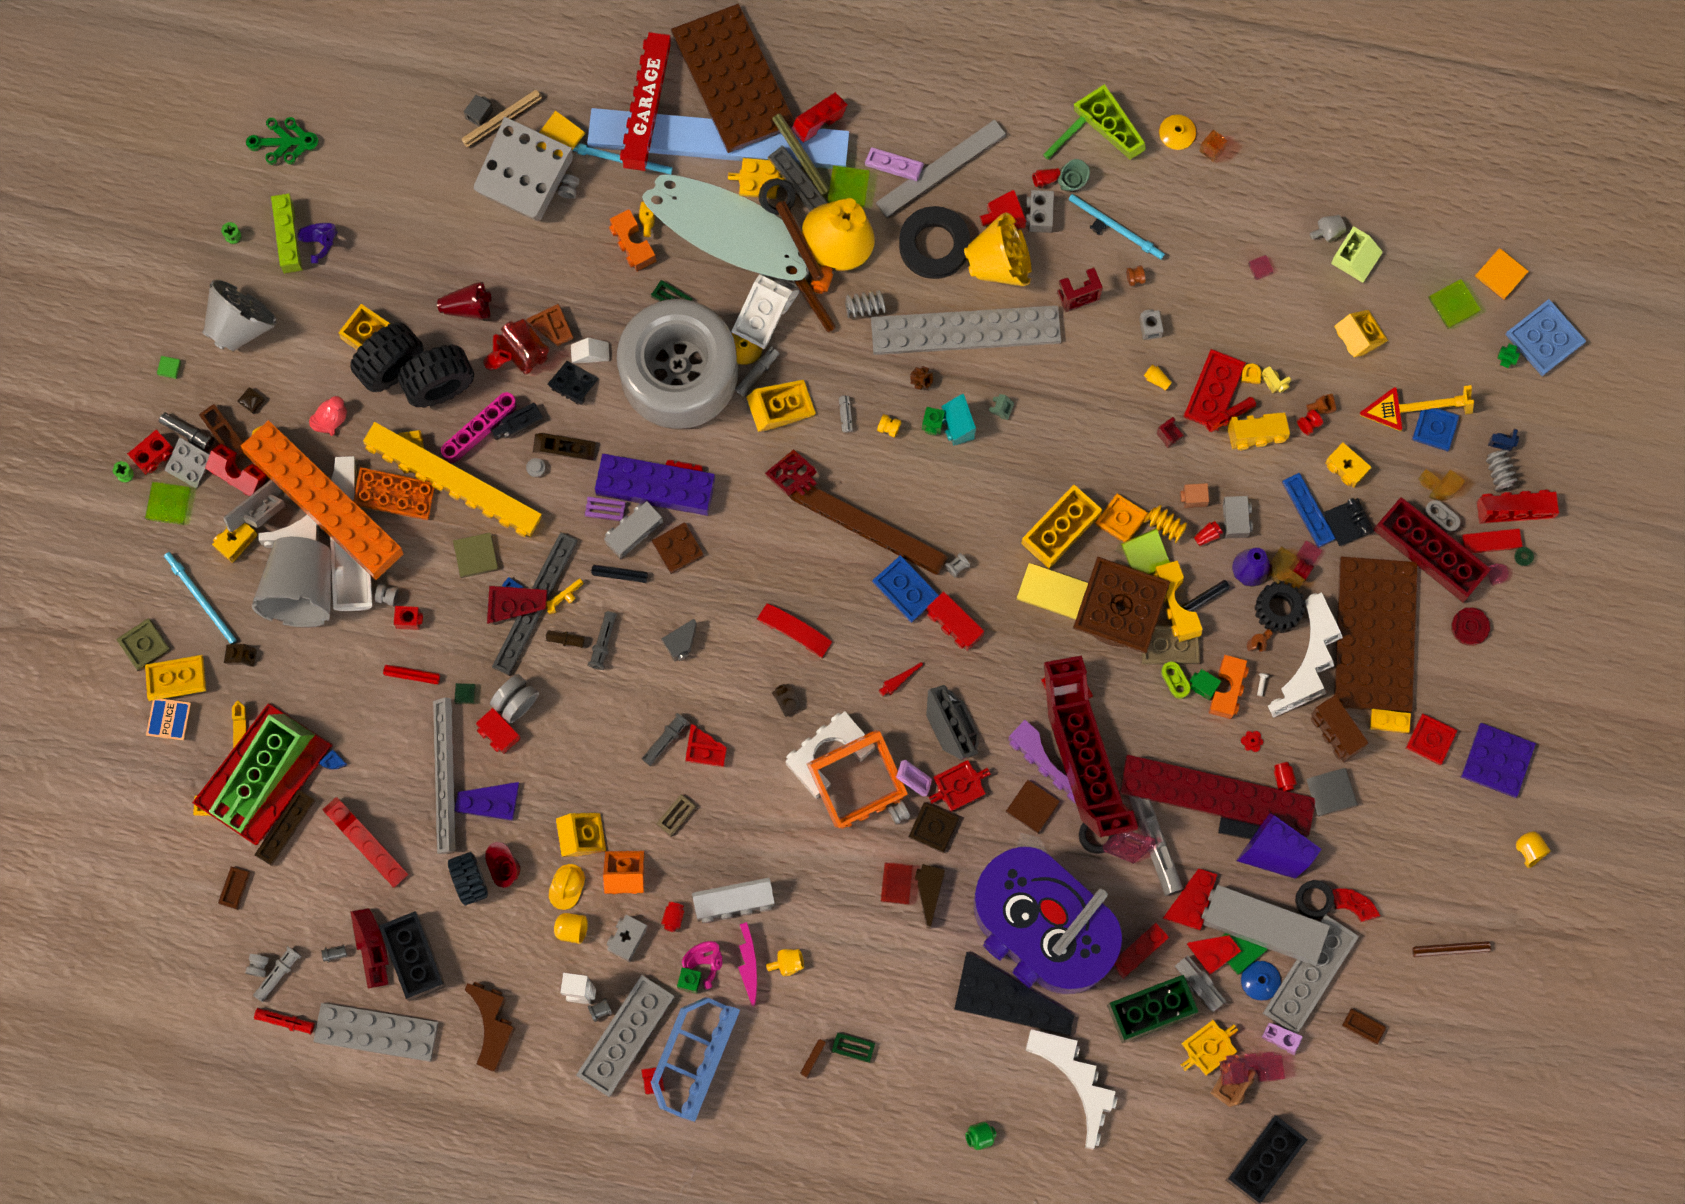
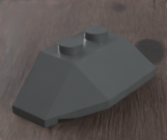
[926,685,979,760]

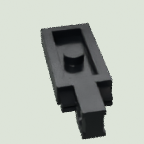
[491,402,544,440]

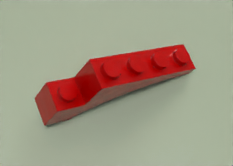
[322,797,408,888]

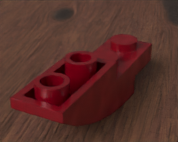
[350,908,389,989]

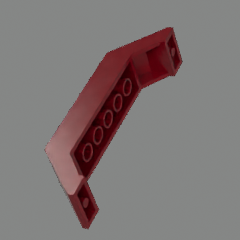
[1044,655,1138,837]

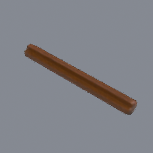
[776,201,824,281]

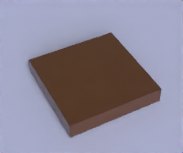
[1006,780,1060,834]

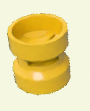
[877,414,901,438]

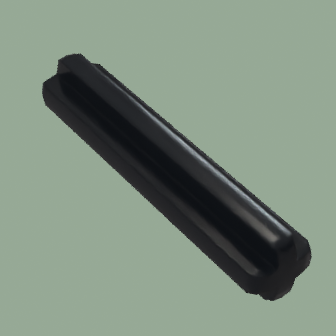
[591,565,648,583]
[1181,580,1230,612]

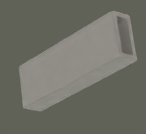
[1202,885,1330,966]

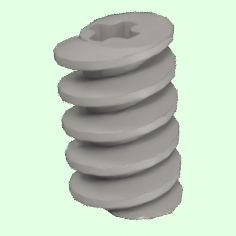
[845,290,885,319]
[1486,450,1518,492]

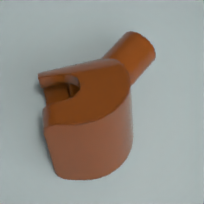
[1306,393,1336,414]
[1247,629,1273,652]

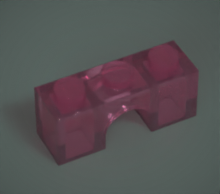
[1219,1052,1285,1085]

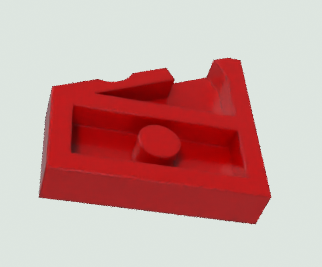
[1187,935,1241,975]

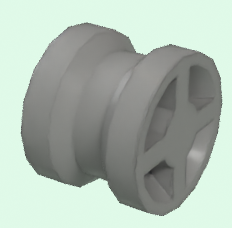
[888,801,910,825]

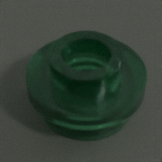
[1514,547,1534,566]

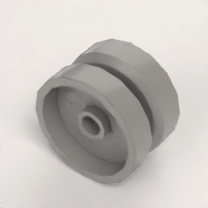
[490,674,539,724]

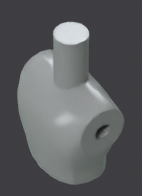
[1310,215,1346,242]

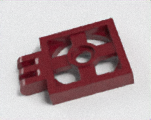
[765,449,817,497]

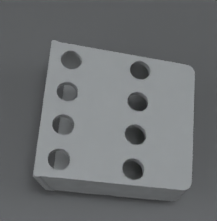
[474,117,573,221]

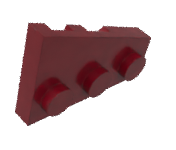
[487,586,548,624]

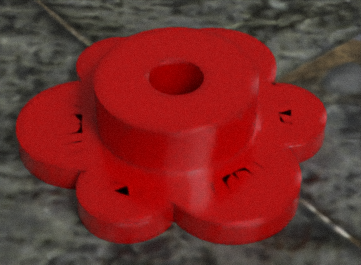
[1241,731,1263,752]

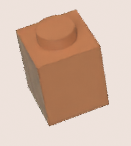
[1180,483,1209,508]

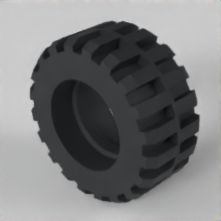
[350,322,424,393]
[398,345,474,408]

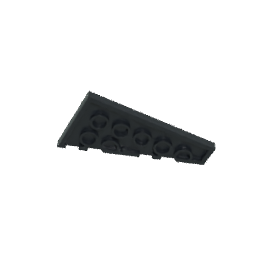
[954,952,1074,1036]

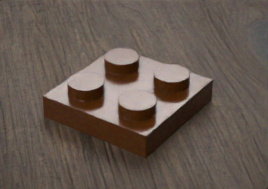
[652,522,704,574]

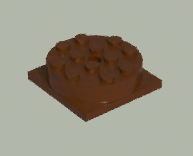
[1073,556,1170,654]

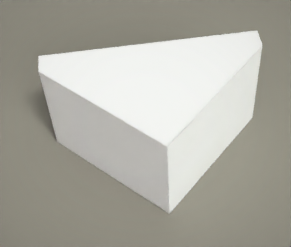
[571,338,610,364]

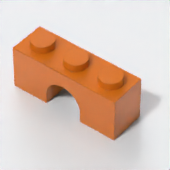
[609,209,656,271]
[1209,655,1249,719]

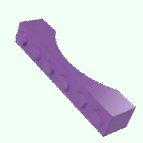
[1008,720,1076,803]

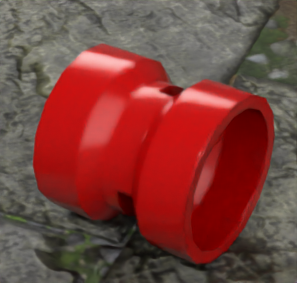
[1297,409,1323,435]

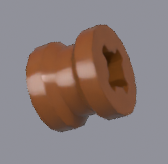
[1126,265,1145,286]

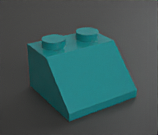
[941,394,976,446]

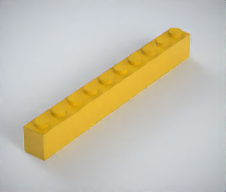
[363,422,542,537]

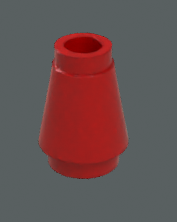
[1032,168,1061,188]
[1193,521,1223,546]

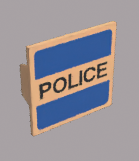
[146,699,191,741]

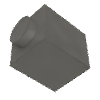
[464,95,493,127]

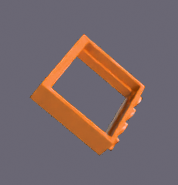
[806,730,908,829]

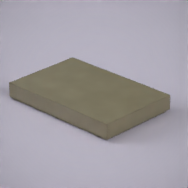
[1141,626,1200,665]

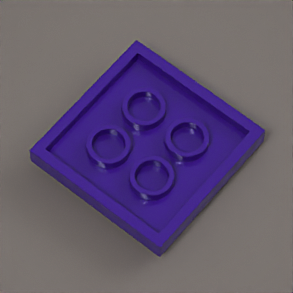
[1461,723,1536,798]

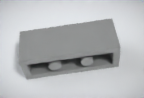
[604,501,663,560]

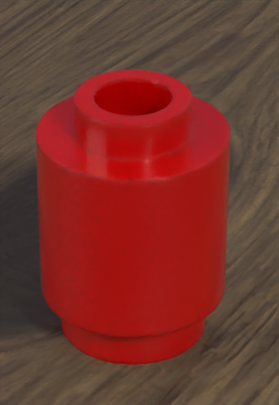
[1273,762,1297,791]
[661,902,685,932]

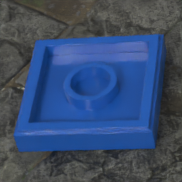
[1412,408,1460,452]

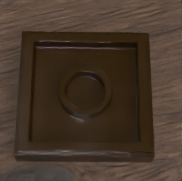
[908,802,960,853]

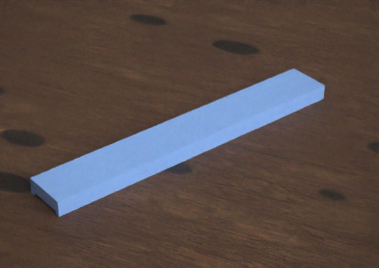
[587,108,849,170]

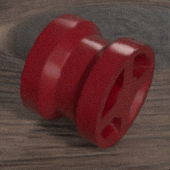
[1291,558,1314,582]

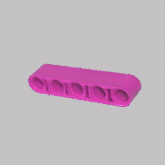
[441,392,517,464]

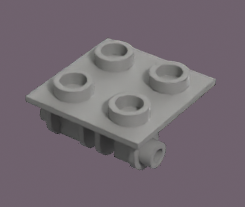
[165,437,210,489]

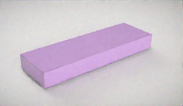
[865,147,923,181]

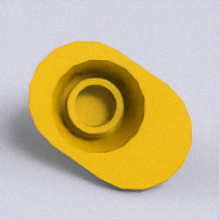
[549,864,585,910]

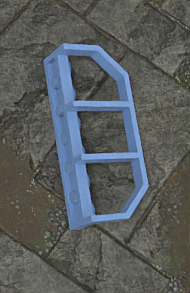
[651,997,740,1122]

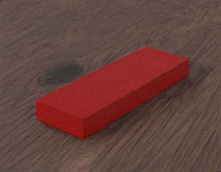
[1462,529,1523,554]

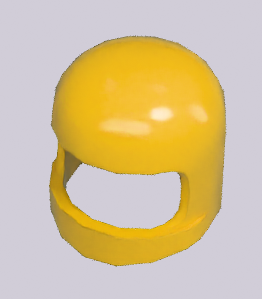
[1516,831,1551,868]
[554,913,588,944]

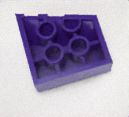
[1236,813,1322,879]

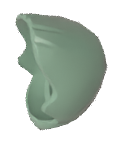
[1058,159,1090,191]

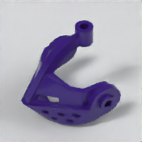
[297,223,338,263]

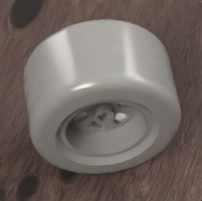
[617,299,738,429]

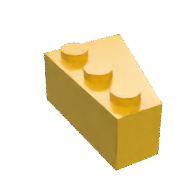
[1227,412,1290,451]

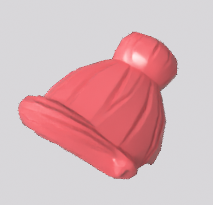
[309,396,347,436]

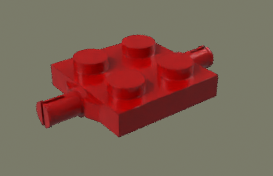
[928,760,991,812]

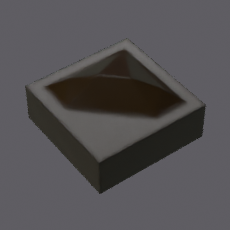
[237,387,265,414]

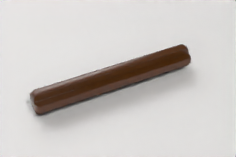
[789,267,836,332]
[1412,941,1491,958]

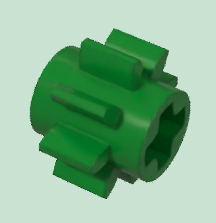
[1497,343,1520,368]

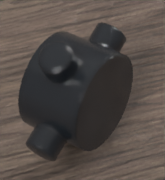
[1090,219,1106,235]

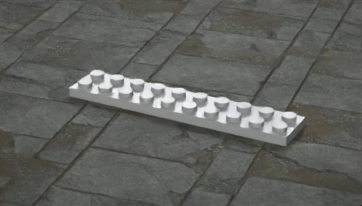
[871,306,1061,355]

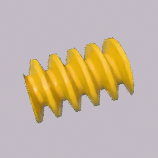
[1144,504,1187,544]

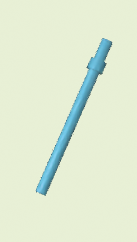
[572,143,673,175]
[1068,194,1165,260]
[164,552,237,644]

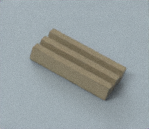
[656,794,696,837]

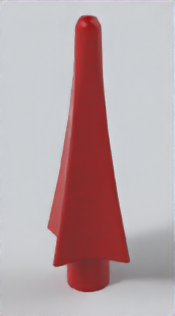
[878,662,923,696]

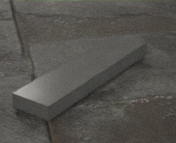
[767,145,828,212]

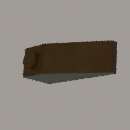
[533,433,596,461]
[915,864,945,929]

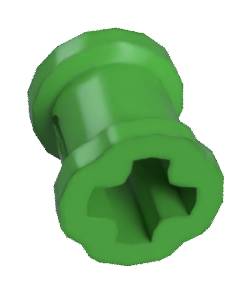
[221,222,241,244]
[113,461,134,483]

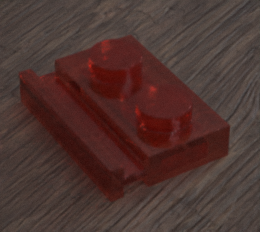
[880,862,913,905]

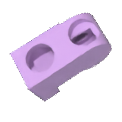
[1262,1023,1302,1055]

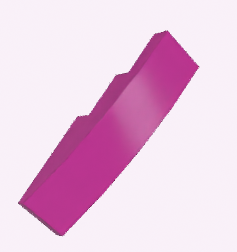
[738,922,757,1006]

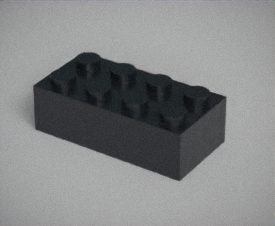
[379,911,446,1002]
[1225,1115,1308,1204]

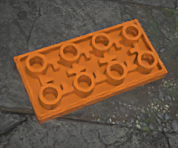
[353,467,434,521]

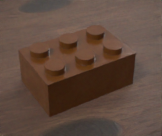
[1311,695,1369,763]

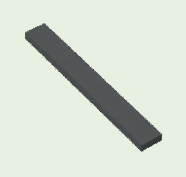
[492,532,578,676]

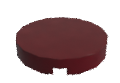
[1451,607,1490,646]

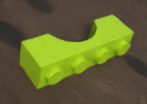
[271,194,302,274]

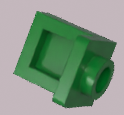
[922,407,944,435]

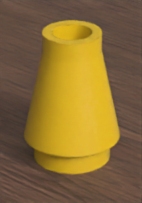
[1143,364,1172,390]

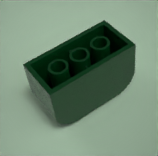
[1107,974,1198,1043]

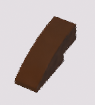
[198,404,243,459]

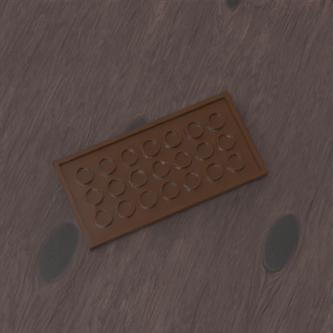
[671,3,795,153]
[1334,556,1417,713]

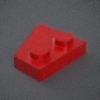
[685,724,727,767]

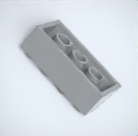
[692,877,775,923]

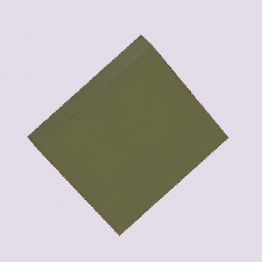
[453,533,498,578]
[116,618,170,671]

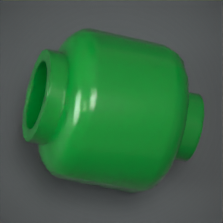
[965,1122,997,1150]

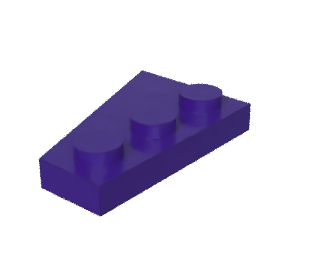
[454,782,520,821]

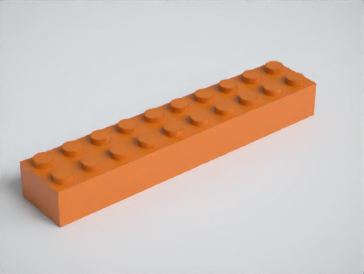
[241,420,403,580]

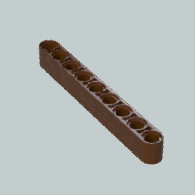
[789,484,947,575]

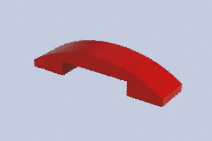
[757,603,832,658]

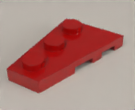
[1162,868,1217,931]

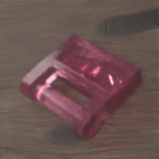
[1103,831,1155,864]

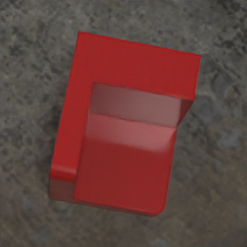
[641,1067,665,1095]

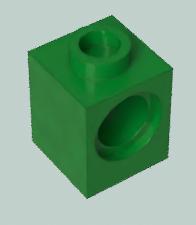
[1189,669,1221,700]
[677,967,702,994]

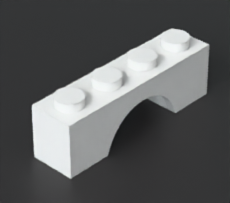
[560,973,596,1005]

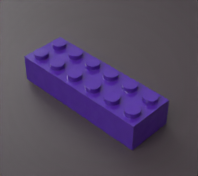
[595,453,715,516]

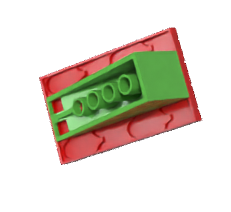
[192,703,332,845]

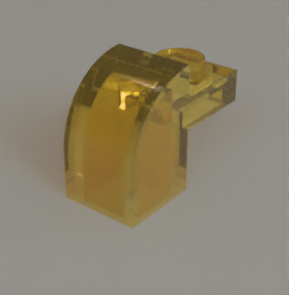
[1418,469,1465,501]
[1270,546,1305,588]

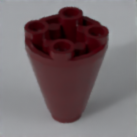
[437,282,492,320]

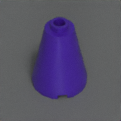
[1232,548,1271,587]

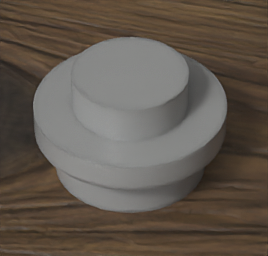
[526,458,545,477]

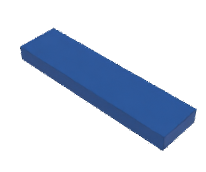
[1282,473,1335,548]

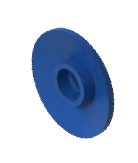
[1241,961,1281,1001]

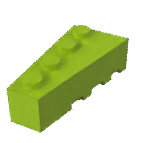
[1073,84,1146,160]

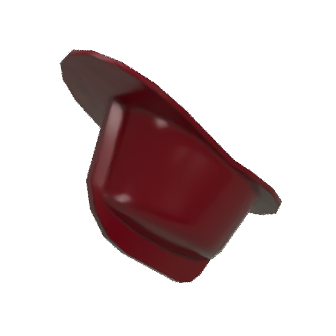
[485,842,521,888]

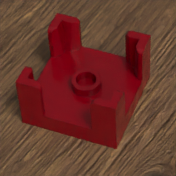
[1057,268,1103,312]

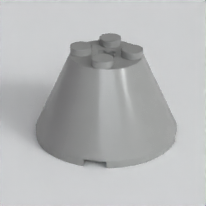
[202,279,277,352]

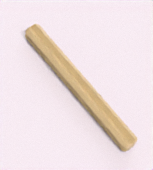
[462,90,542,147]

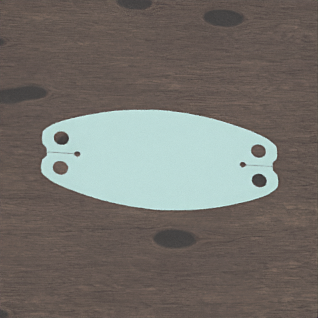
[642,175,807,280]

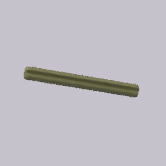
[773,113,830,195]

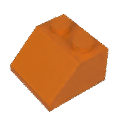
[603,851,644,894]

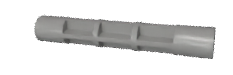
[1128,796,1183,896]

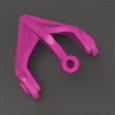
[682,941,722,989]

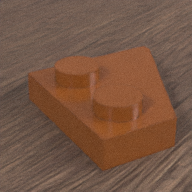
[526,304,574,346]

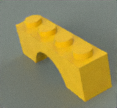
[1153,560,1203,642]

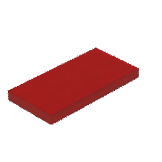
[1183,349,1246,431]

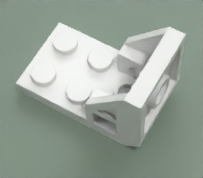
[731,274,800,349]

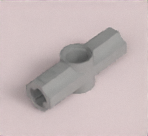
[1175,956,1226,1012]

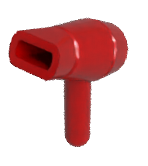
[483,334,512,370]

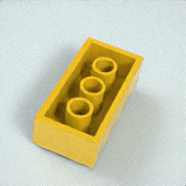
[1021,485,1102,569]

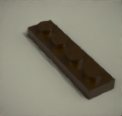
[254,790,315,866]

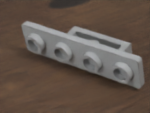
[224,480,285,532]

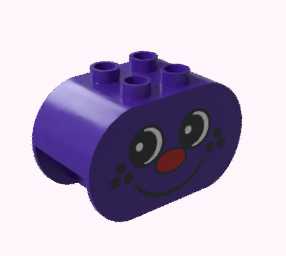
[974,847,1122,994]

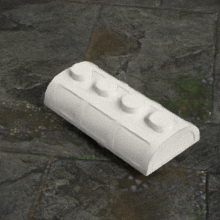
[330,537,372,611]

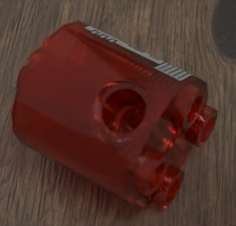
[497,319,550,375]

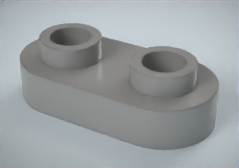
[1425,500,1460,533]

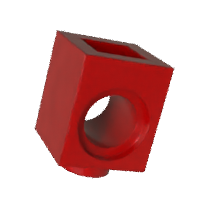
[393,606,423,630]

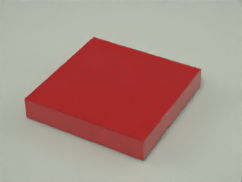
[1405,713,1458,766]

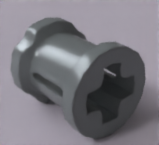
[587,998,613,1022]

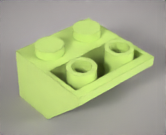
[1331,226,1383,283]

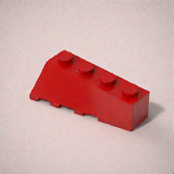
[1477,489,1559,524]

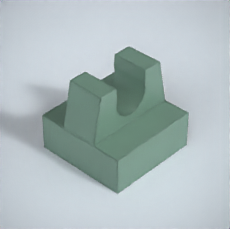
[989,394,1014,420]

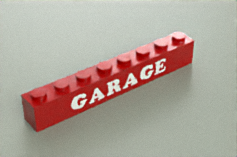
[620,32,671,171]

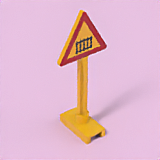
[1360,385,1474,431]

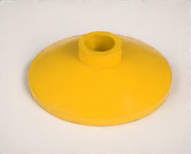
[1159,114,1196,150]
[731,333,763,365]

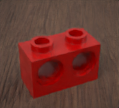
[127,429,174,475]

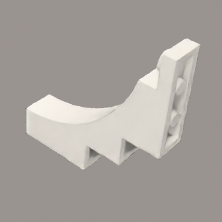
[1268,593,1343,718]

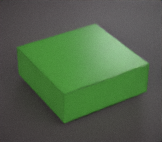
[157,356,181,379]

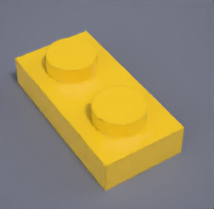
[1369,709,1411,734]

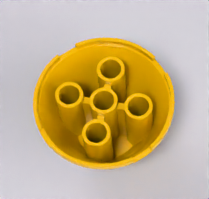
[801,198,875,271]
[964,213,1032,286]

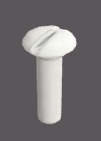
[1257,673,1269,696]

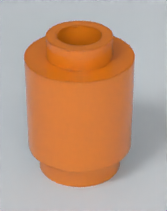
[810,265,833,294]

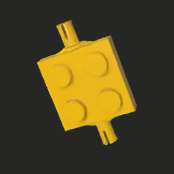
[728,158,785,199]
[1180,1020,1238,1076]

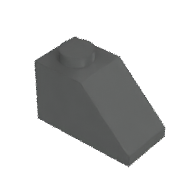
[661,619,697,662]

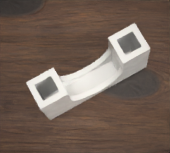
[786,711,875,799]

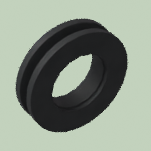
[899,206,970,279]

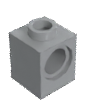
[1139,309,1163,340]

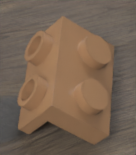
[1211,1060,1256,1107]

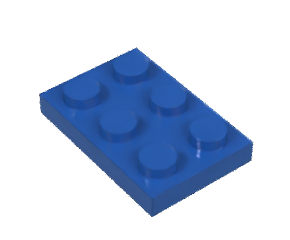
[872,555,939,623]

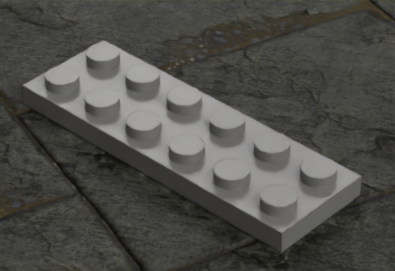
[1262,915,1359,1034]
[576,975,675,1098]
[313,1003,438,1062]

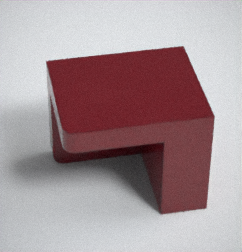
[1156,417,1183,448]

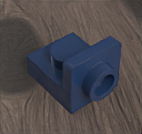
[1488,429,1519,452]

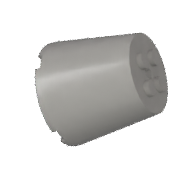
[252,536,331,627]

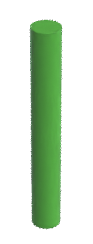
[1043,116,1086,160]

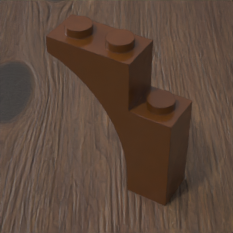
[465,982,515,1073]

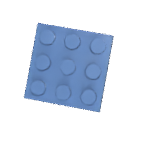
[1505,299,1586,376]

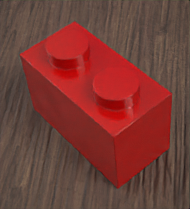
[476,708,521,754]

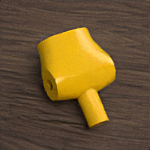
[639,201,655,237]
[766,949,804,976]

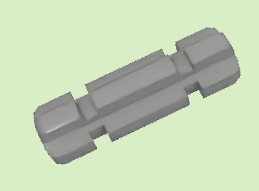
[839,396,853,433]

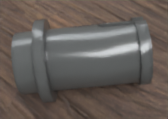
[321,945,347,963]

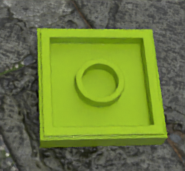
[1121,529,1170,574]

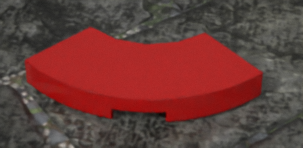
[1332,888,1380,922]

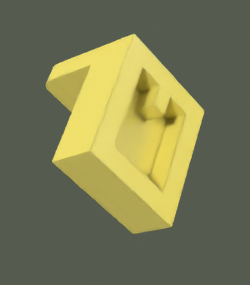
[1261,366,1291,394]

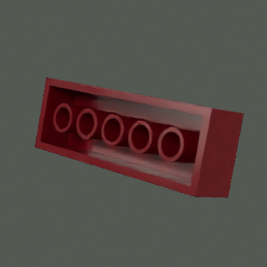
[1374,497,1491,603]

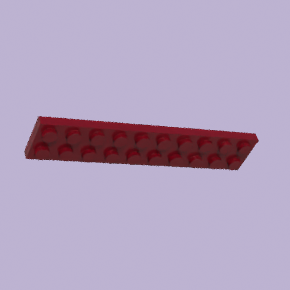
[1119,755,1315,837]

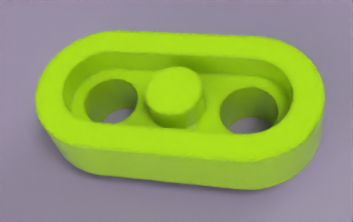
[1161,662,1190,699]

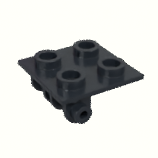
[547,361,599,405]
[1323,498,1374,546]

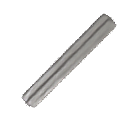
[1052,888,1108,956]

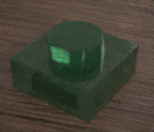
[454,683,476,704]

